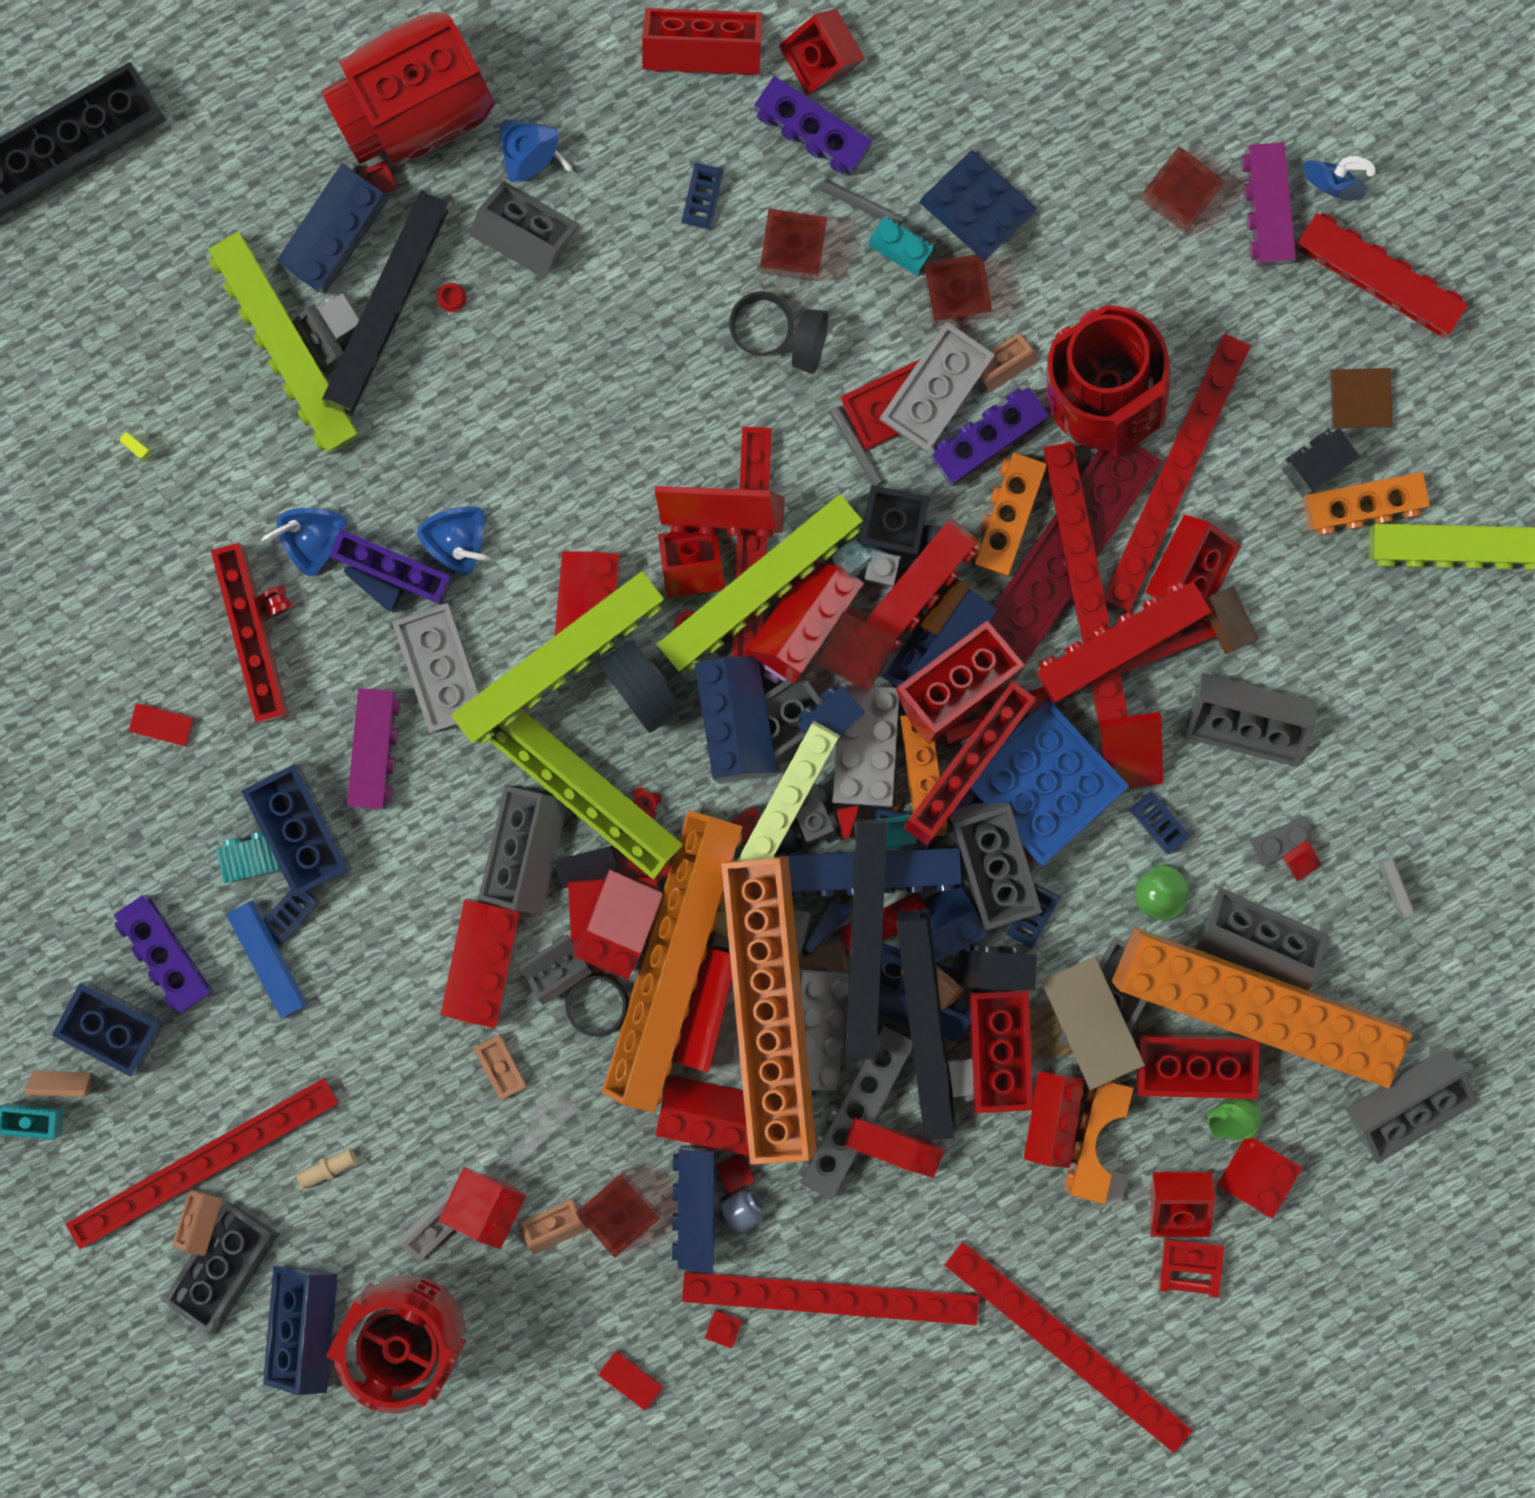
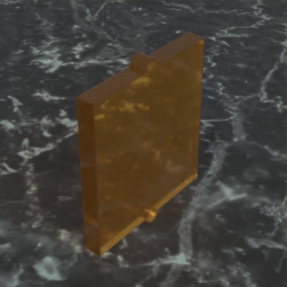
[1029,1002,1070,1060]

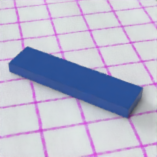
[226,900,308,1019]

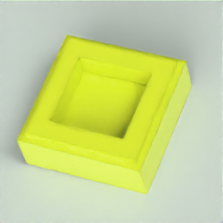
[119,432,154,461]

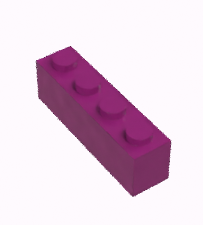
[1241,142,1296,267]
[347,688,401,809]

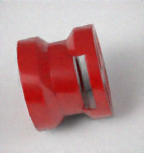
[257,585,294,619]

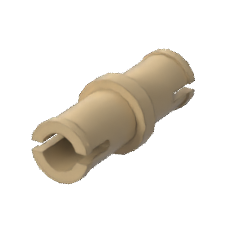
[296,1148,358,1190]

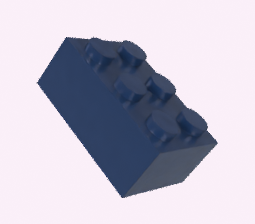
[52,981,165,1077]

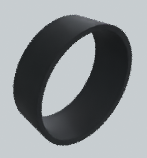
[729,291,794,356]
[792,309,829,375]
[565,973,629,1037]

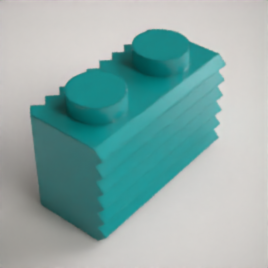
[868,216,933,277]
[216,832,281,883]
[0,1102,64,1140]

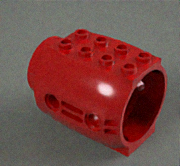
[321,12,496,167]
[1046,305,1171,459]
[326,1275,467,1413]

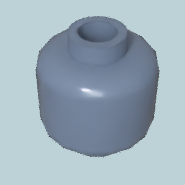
[719,1189,765,1234]

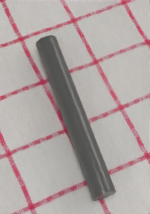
[820,180,904,226]
[829,406,883,486]

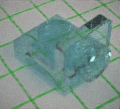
[831,538,872,576]

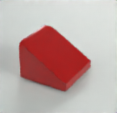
[837,805,859,839]
[716,1154,755,1194]

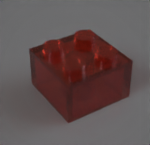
[1139,146,1226,234]
[760,209,827,282]
[922,254,992,327]
[816,606,901,692]
[576,1170,661,1258]

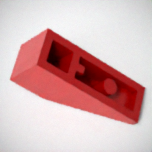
[844,1118,944,1178]

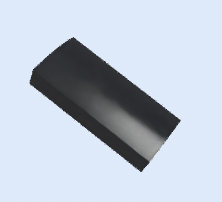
[162,1201,280,1335]

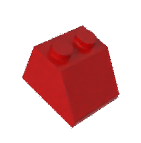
[779,8,865,96]
[658,529,725,598]
[1216,1137,1303,1219]
[438,1166,526,1249]
[1150,1171,1216,1237]

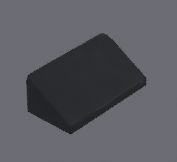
[554,846,619,889]

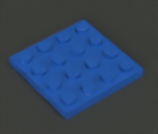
[969,699,1129,867]

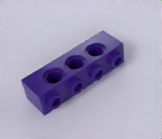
[754,76,872,176]
[931,387,1049,486]
[329,529,453,605]
[114,894,214,1013]

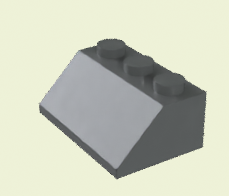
[469,181,579,278]
[765,673,822,766]

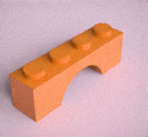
[1064,1082,1134,1204]

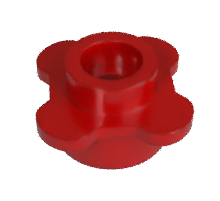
[633,787,662,819]

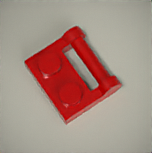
[1158,1238,1224,1298]

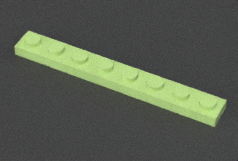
[714,721,840,937]

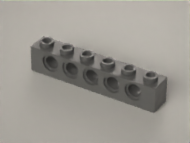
[798,1024,912,1200]

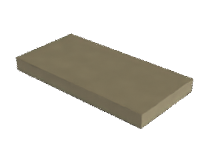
[1041,956,1145,1090]

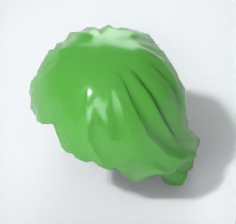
[1134,864,1189,921]
[1207,1098,1263,1141]

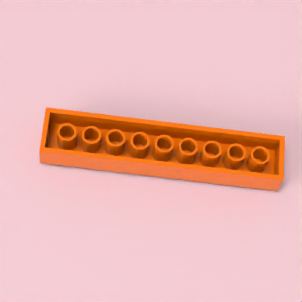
[601,810,743,1113]
[721,856,817,1164]
[1112,927,1412,1089]

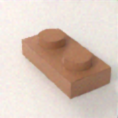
[473,1034,527,1101]

